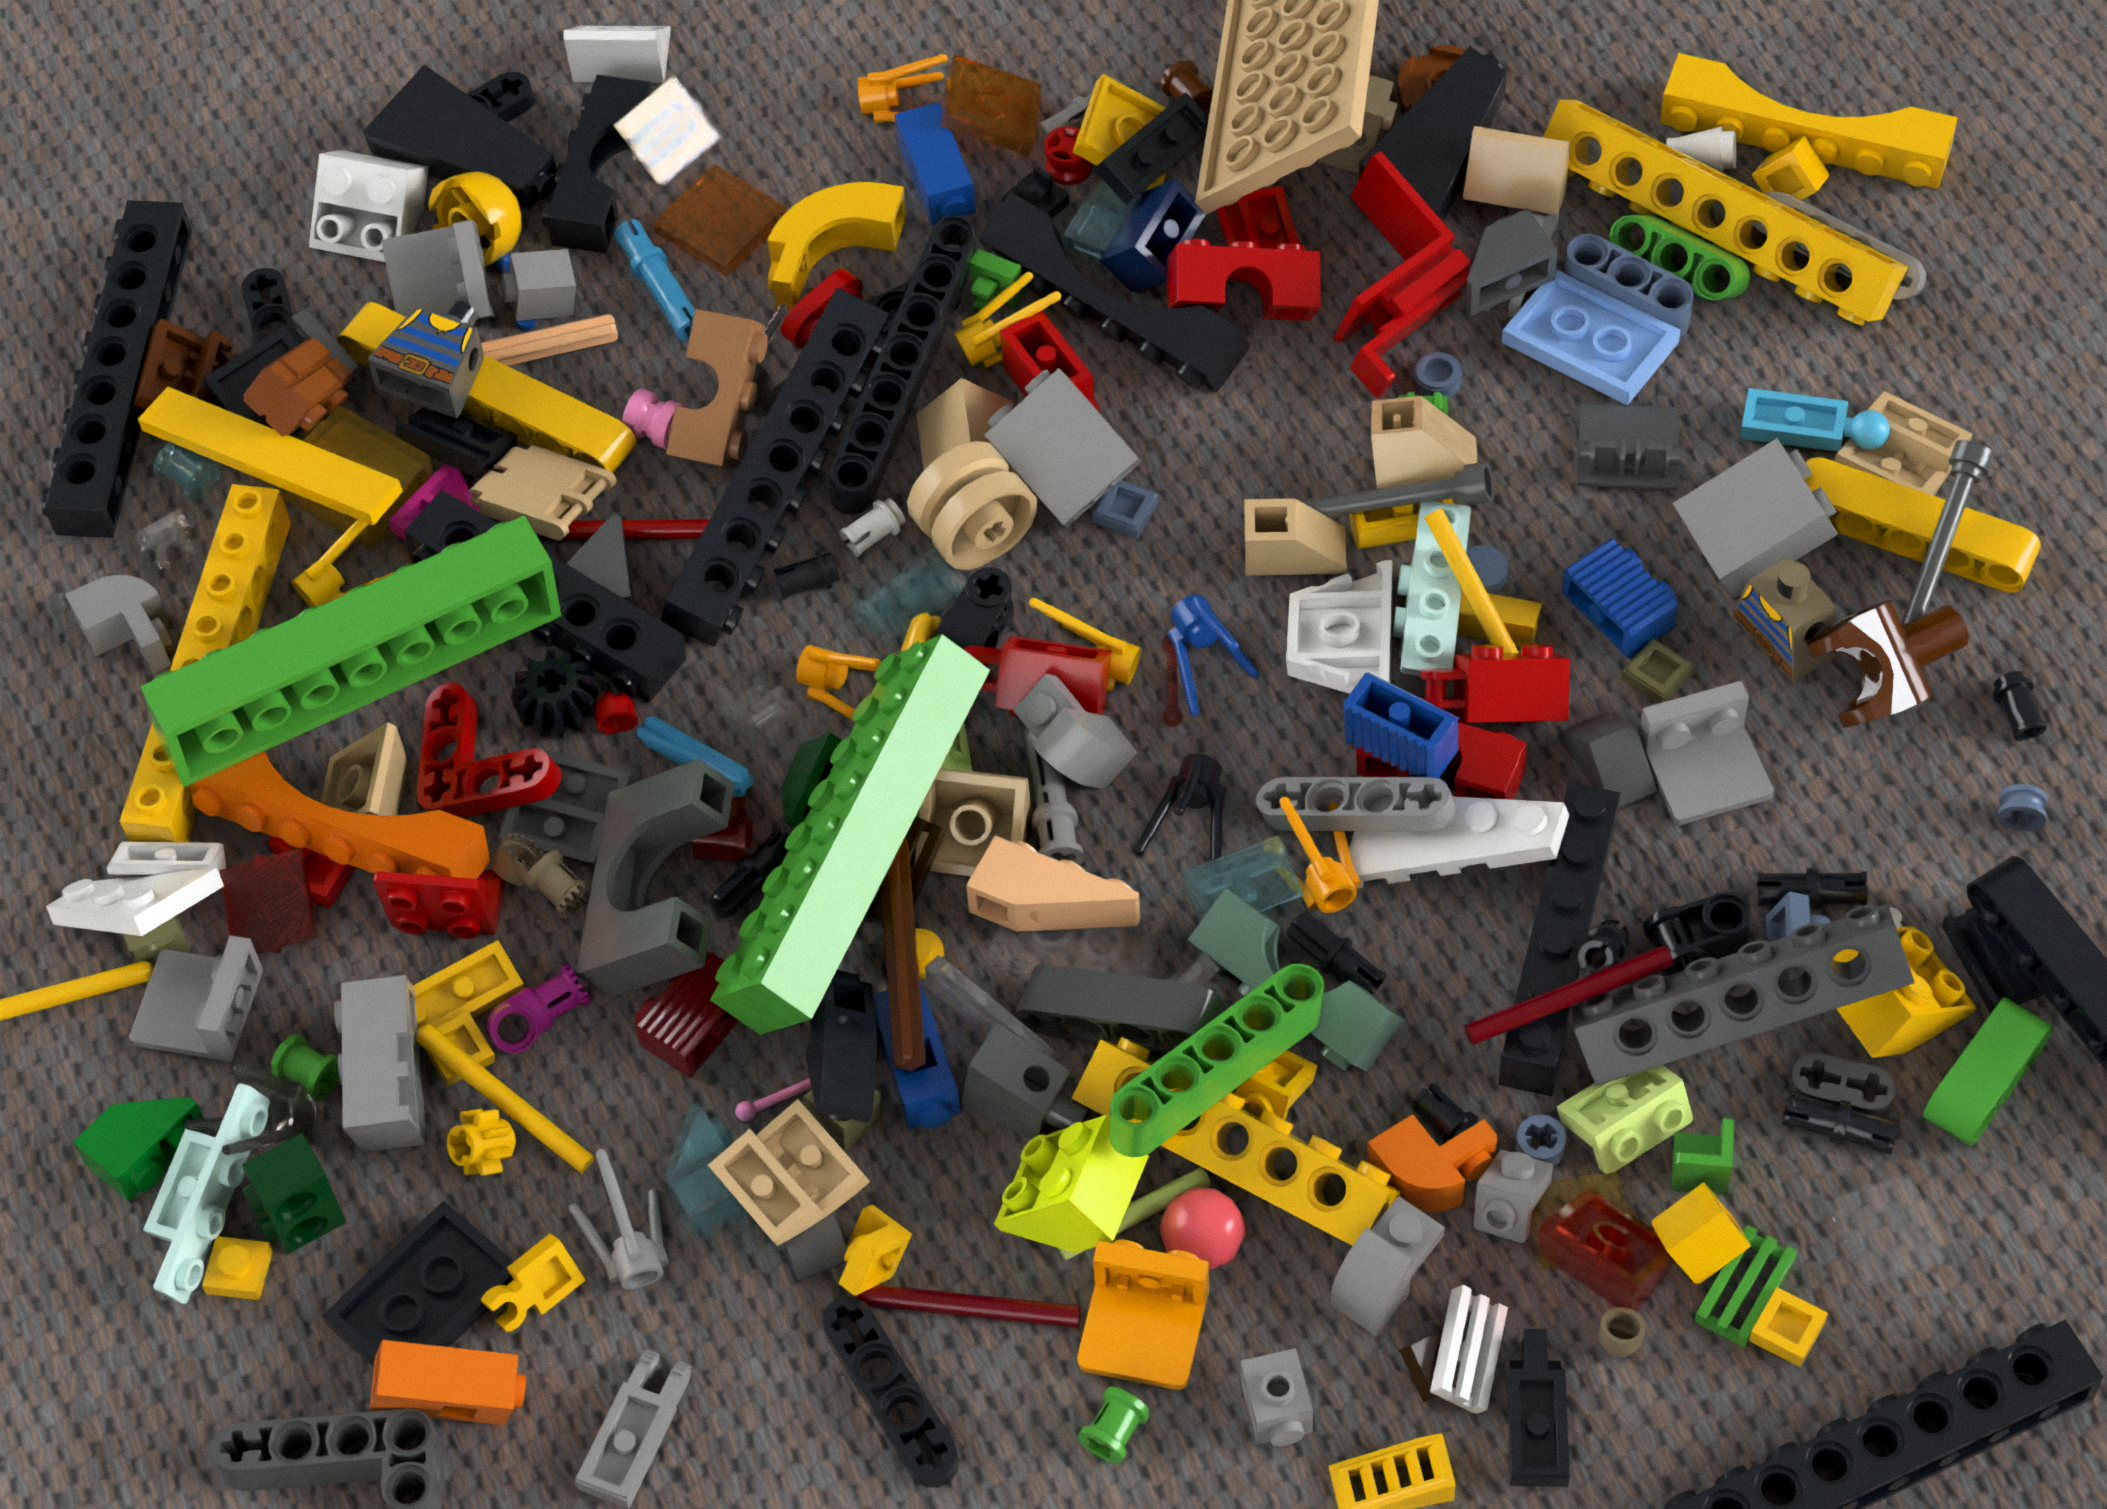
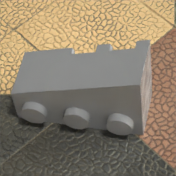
[334,975,427,1152]

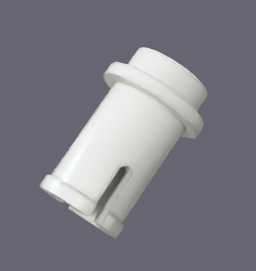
[839,498,906,557]

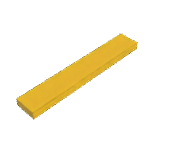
[137,386,403,526]

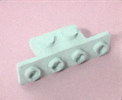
[1392,501,1471,676]
[143,1083,270,1304]

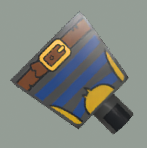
[367,300,484,419]

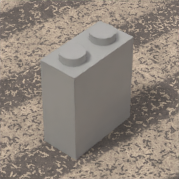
[984,368,1142,527]
[1672,438,1838,598]

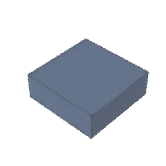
[1092,480,1159,539]

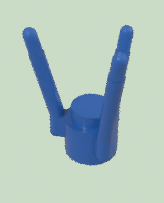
[1167,595,1259,716]

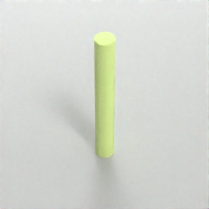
[1058,1167,1211,1261]

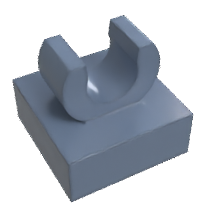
[1765,891,1830,942]

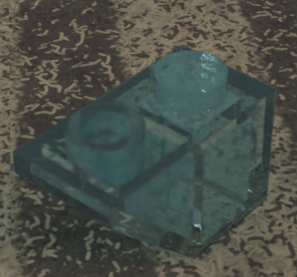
[665,1103,749,1241]

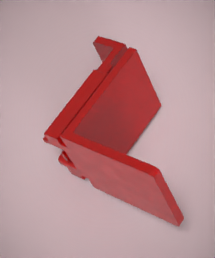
[1333,151,1472,399]

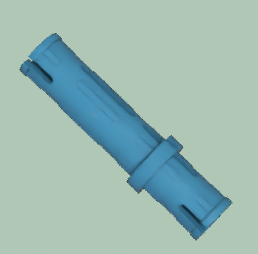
[614,219,695,341]

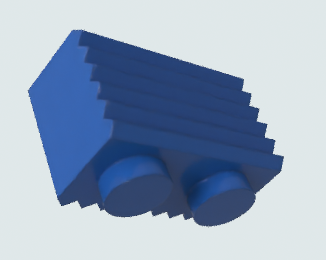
[1561,538,1678,659]
[1343,672,1459,778]

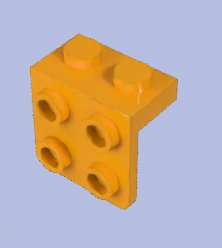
[1077,1240,1209,1390]

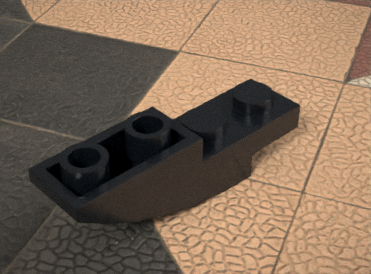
[805,969,877,1123]

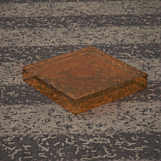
[940,54,1042,156]
[653,164,787,277]

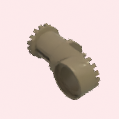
[490,833,592,920]

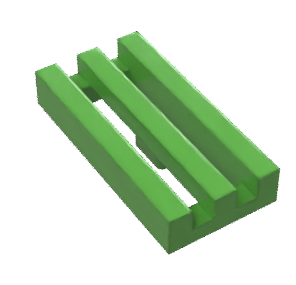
[1694,1225,1798,1348]

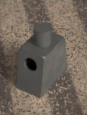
[960,1022,1090,1139]

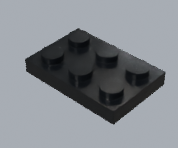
[322,1201,514,1367]

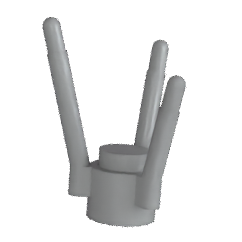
[569,1149,669,1290]

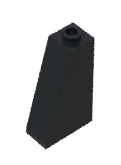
[1359,46,1507,222]
[363,64,557,209]

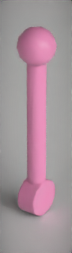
[735,1078,812,1122]

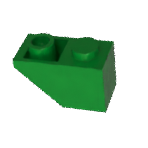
[73,1097,208,1202]

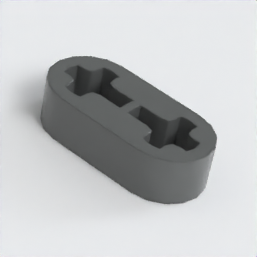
[1789,1053,1896,1117]

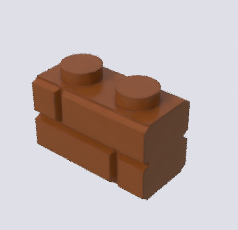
[243,337,353,436]

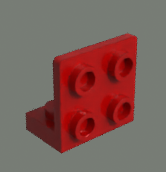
[373,869,506,939]

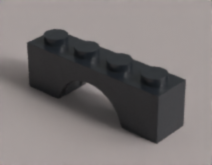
[542,74,655,254]

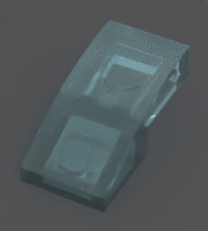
[1063,180,1149,258]

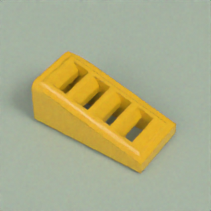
[1328,1433,1456,1509]

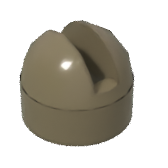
[1598,1307,1646,1358]

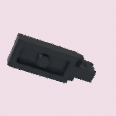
[1506,1329,1570,1487]

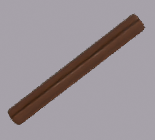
[880,838,926,1072]

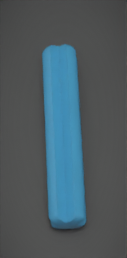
[637,716,754,797]

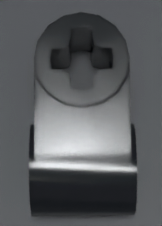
[935,567,1014,650]
[1642,892,1751,976]

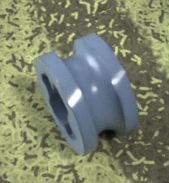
[1997,784,2048,831]
[1515,1114,1566,1167]

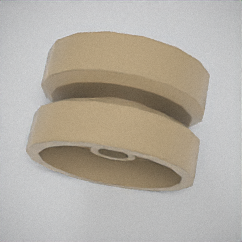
[907,441,1037,570]

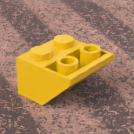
[1833,926,1977,1058]

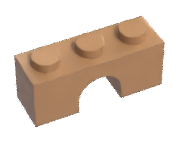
[666,309,768,469]

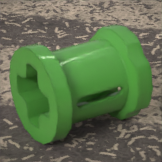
[271,1033,340,1101]
[1077,1386,1150,1464]

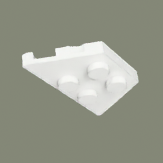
[1286,560,1393,694]

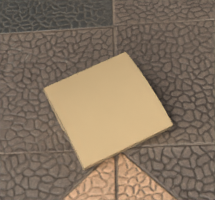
[1834,391,1973,496]
[708,1099,870,1246]

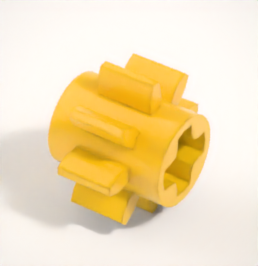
[447,1108,516,1176]

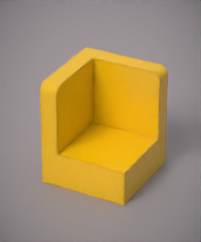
[1752,135,1829,202]
[1651,1182,1751,1284]

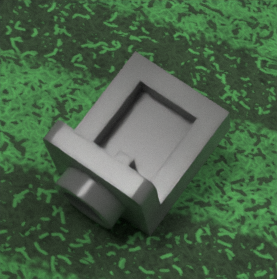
[1473,1149,1553,1243]

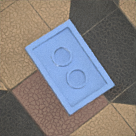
[1502,269,1680,406]

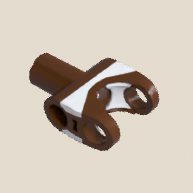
[1807,600,1968,728]

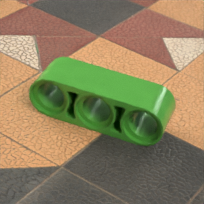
[1609,214,1750,301]
[1923,997,2054,1146]

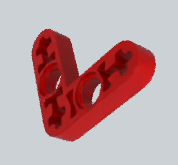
[417,682,562,818]

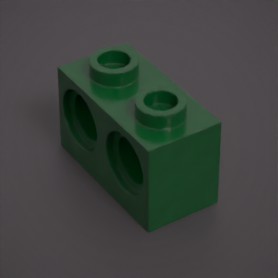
[242,1133,347,1254]

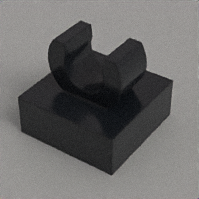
[1002,166,1069,219]

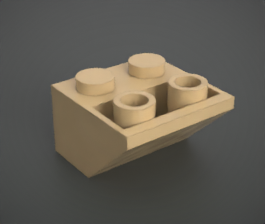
[1371,396,1478,489]

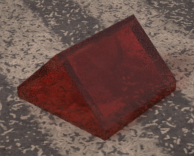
[1539,1187,1676,1313]

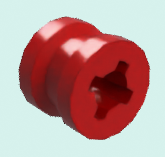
[1044,126,1093,185]

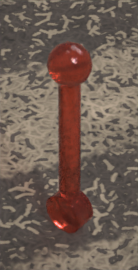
[1162,635,1183,727]

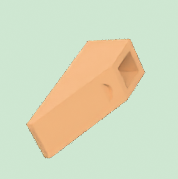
[966,836,1140,932]

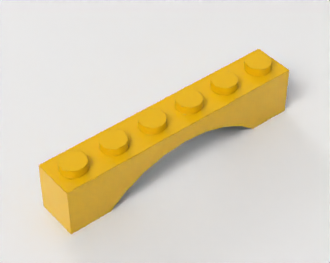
[1660,53,1958,189]

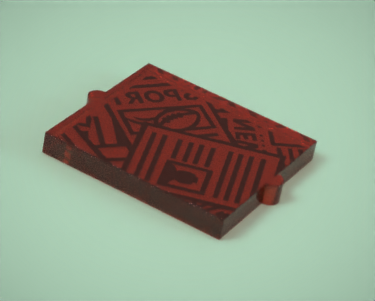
[219,848,317,954]

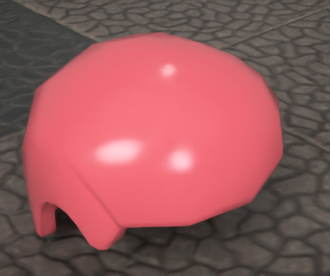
[1160,1187,1247,1271]

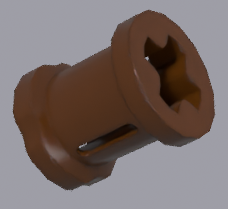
[1159,60,1214,115]

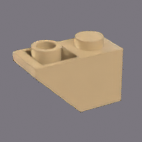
[1244,498,1347,576]

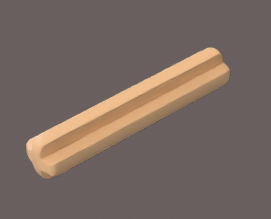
[481,314,618,366]

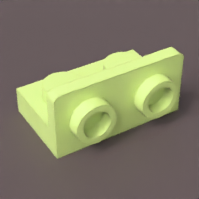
[1557,1065,1693,1175]

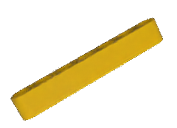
[337,302,637,473]

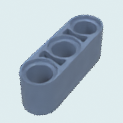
[1564,234,1694,338]

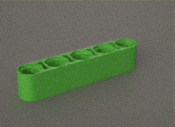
[1109,964,1324,1158]

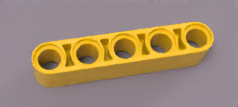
[1805,457,2041,593]

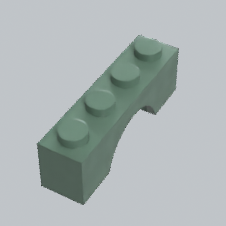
[1188,888,1405,1071]

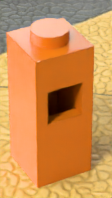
[369,1340,526,1425]

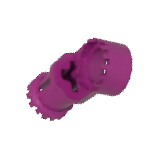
[486,963,592,1053]

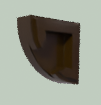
[1399,1328,1443,1402]

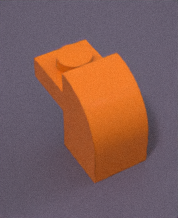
[1367,1114,1497,1212]

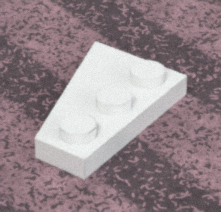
[46,867,224,936]

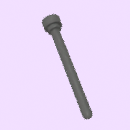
[1901,440,1995,625]
[1301,462,1494,517]

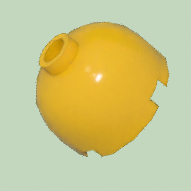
[428,172,522,267]

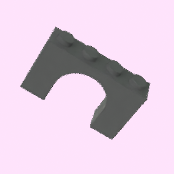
[575,759,735,996]

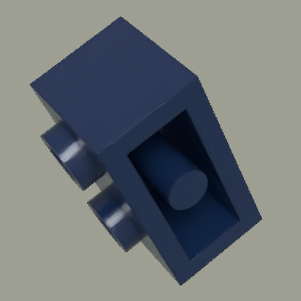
[1100,179,1206,292]

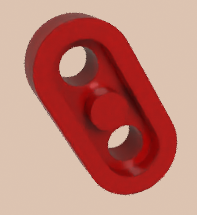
[781,268,863,348]

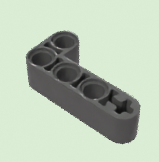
[1014,965,1227,1061]
[211,1408,443,1509]

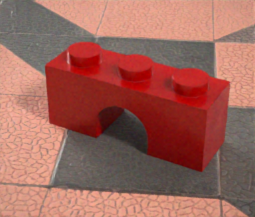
[1167,239,1321,321]
[1356,719,1526,800]

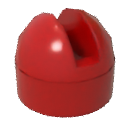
[595,692,638,735]

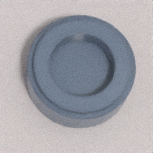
[1413,352,1462,398]
[1466,545,1508,594]

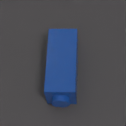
[894,102,976,225]
[873,980,961,1129]

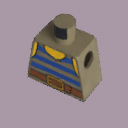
[1732,558,1835,683]

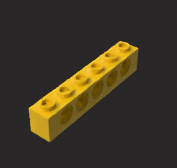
[1071,1036,1401,1246]

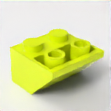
[994,1115,1149,1253]

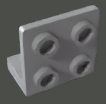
[382,220,496,320]
[1639,681,1774,825]
[129,935,263,1062]

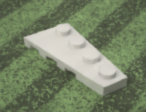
[1349,796,1570,889]

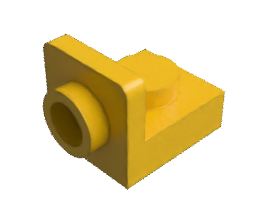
[1235,1050,1318,1120]
[838,1205,912,1296]

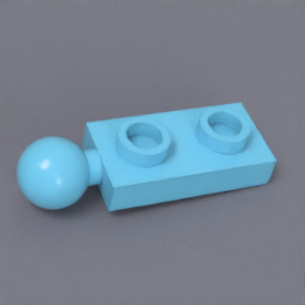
[1740,388,1890,452]

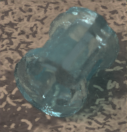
[154,442,221,500]

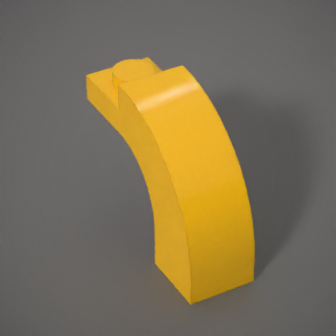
[767,182,907,311]

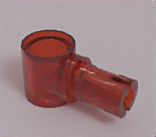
[693,791,753,862]

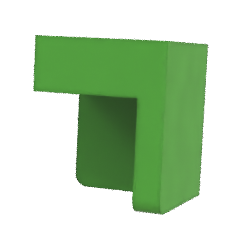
[1671,1118,1734,1195]

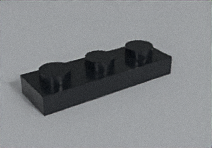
[1095,92,1209,206]

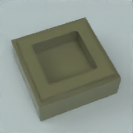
[1621,638,1695,704]

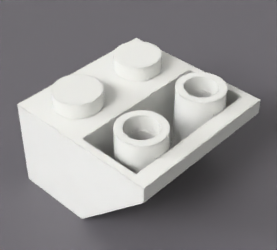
[309,150,429,262]

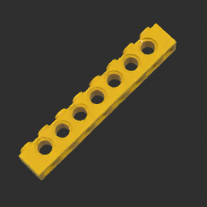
[1543,100,1908,325]
[119,484,291,842]

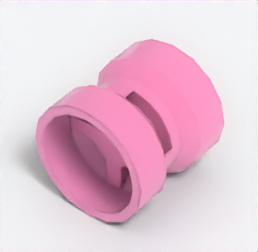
[622,388,688,450]

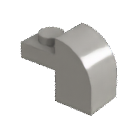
[65,575,172,674]
[1013,674,1138,789]
[1330,1196,1445,1336]

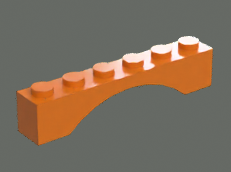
[188,751,491,879]

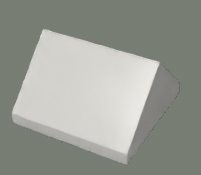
[564,26,671,83]

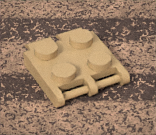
[469,445,617,541]

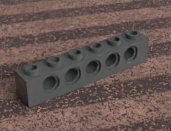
[1571,903,1915,1086]

